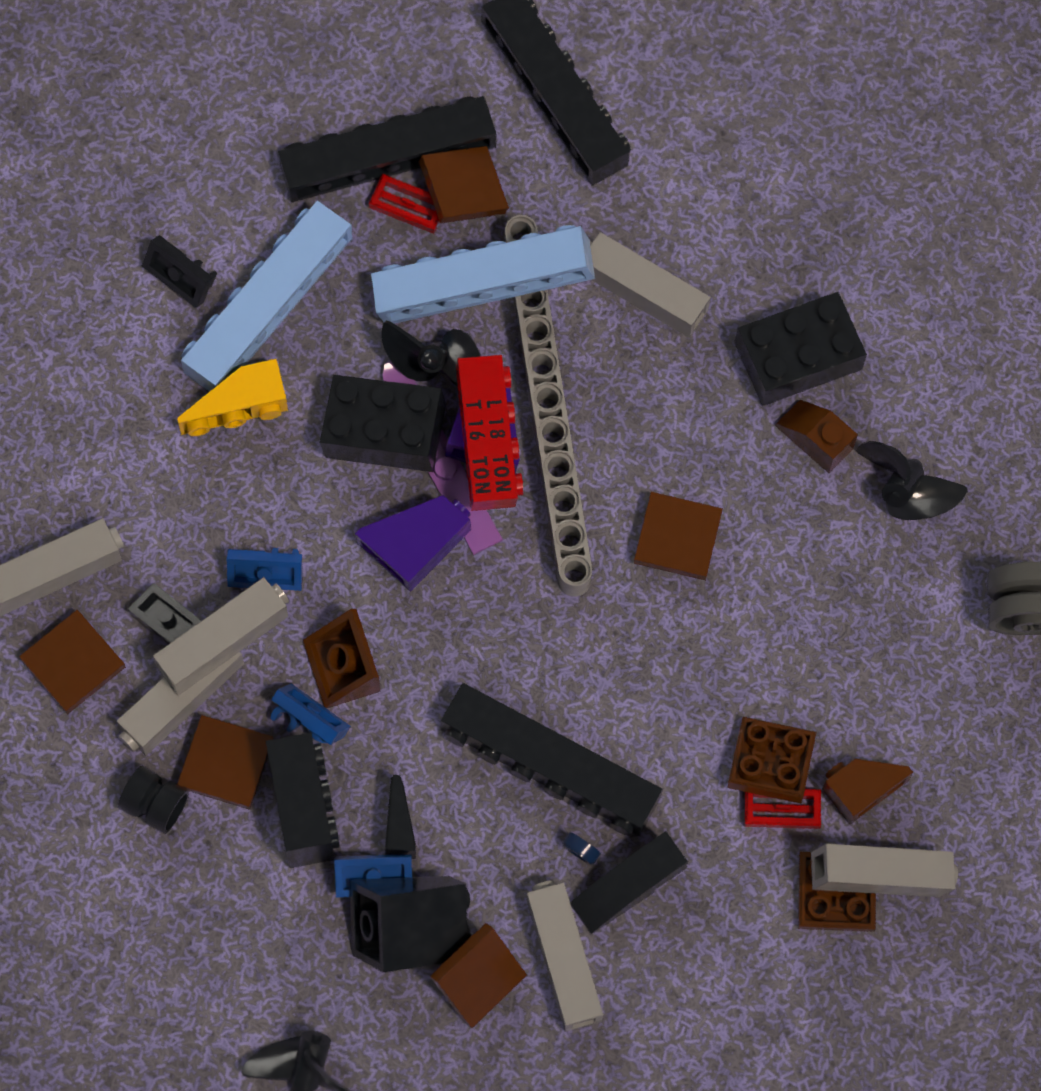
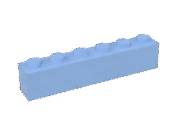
[181,201,352,392]
[371,225,595,324]

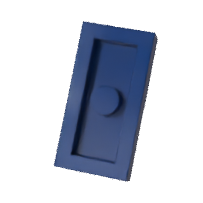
[227,548,303,591]
[271,683,351,745]
[334,854,412,898]

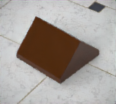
[303,609,381,708]

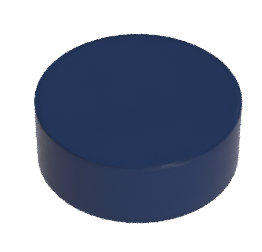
[562,832,601,865]

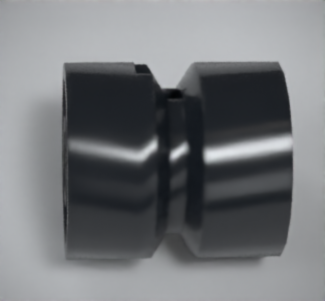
[118,765,189,834]

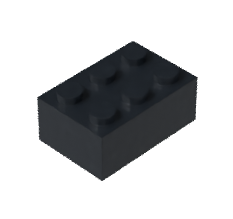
[735,292,867,406]
[319,375,446,472]
[266,732,340,868]

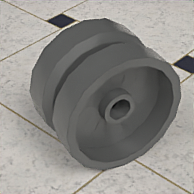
[986,562,1041,635]

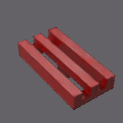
[369,174,440,234]
[744,789,821,829]

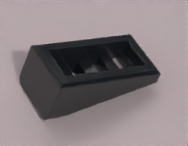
[385,775,416,859]

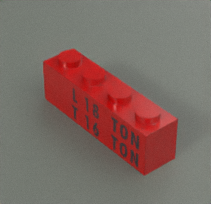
[456,355,523,511]

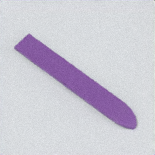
[383,361,503,555]

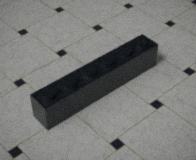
[481,0,631,186]
[278,96,496,203]
[441,683,663,836]

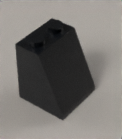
[349,876,471,973]

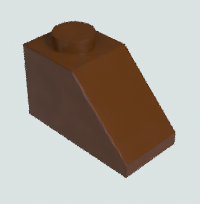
[775,400,858,473]
[822,759,913,825]

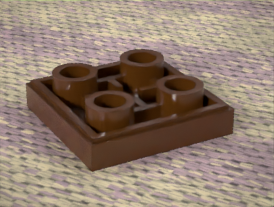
[419,146,509,224]
[634,492,723,581]
[19,609,126,715]
[177,715,274,810]
[727,717,817,804]
[798,852,876,932]
[430,923,527,1028]

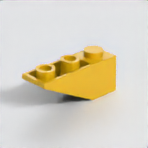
[177,358,288,437]

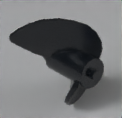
[382,320,481,386]
[856,441,968,520]
[242,1031,351,1091]

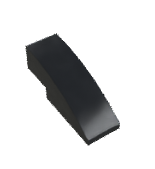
[570,831,688,935]

